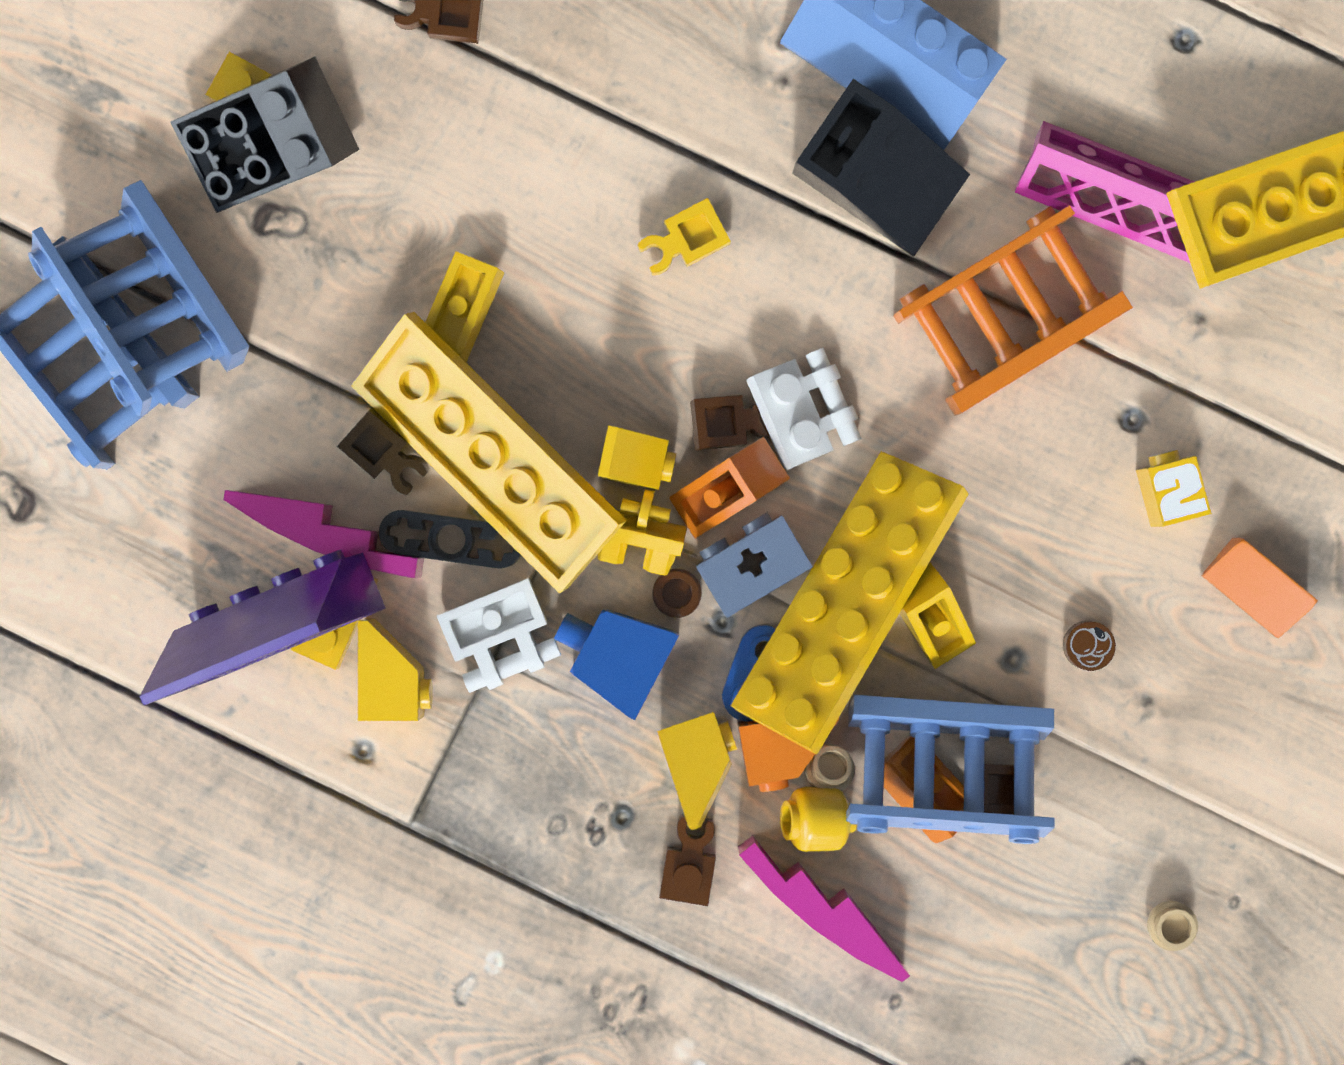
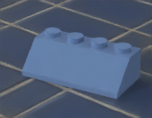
[780,0,1007,150]

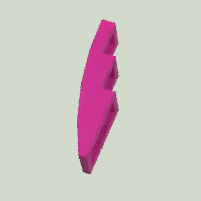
[223,490,424,578]
[738,835,910,982]

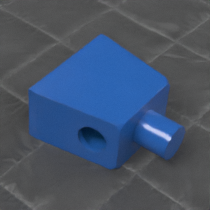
[554,608,679,720]

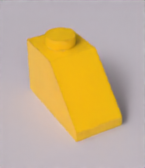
[598,425,677,490]
[899,562,976,669]
[358,618,433,721]
[657,712,737,830]

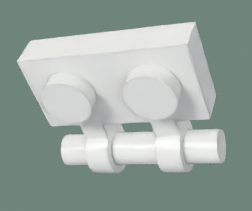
[746,348,862,471]
[437,578,561,693]

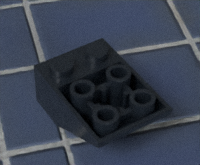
[170,57,360,213]
[792,79,970,257]

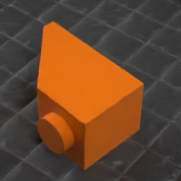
[669,437,790,539]
[737,718,839,792]

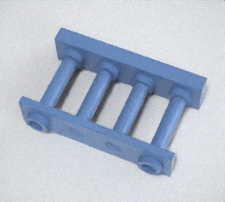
[28,180,249,418]
[0,236,200,470]
[846,695,1055,844]

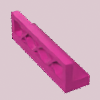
[1015,121,1194,263]

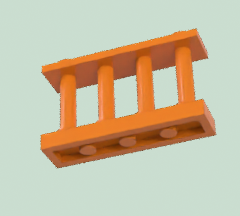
[893,205,1133,416]

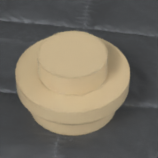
[805,744,855,791]
[1147,900,1198,951]

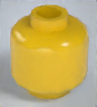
[780,787,857,852]

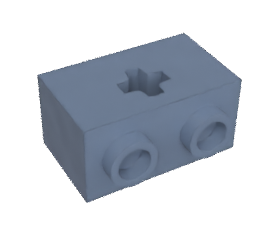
[696,512,813,618]

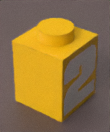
[1136,450,1212,527]

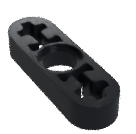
[379,510,521,569]

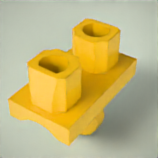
[598,489,687,576]

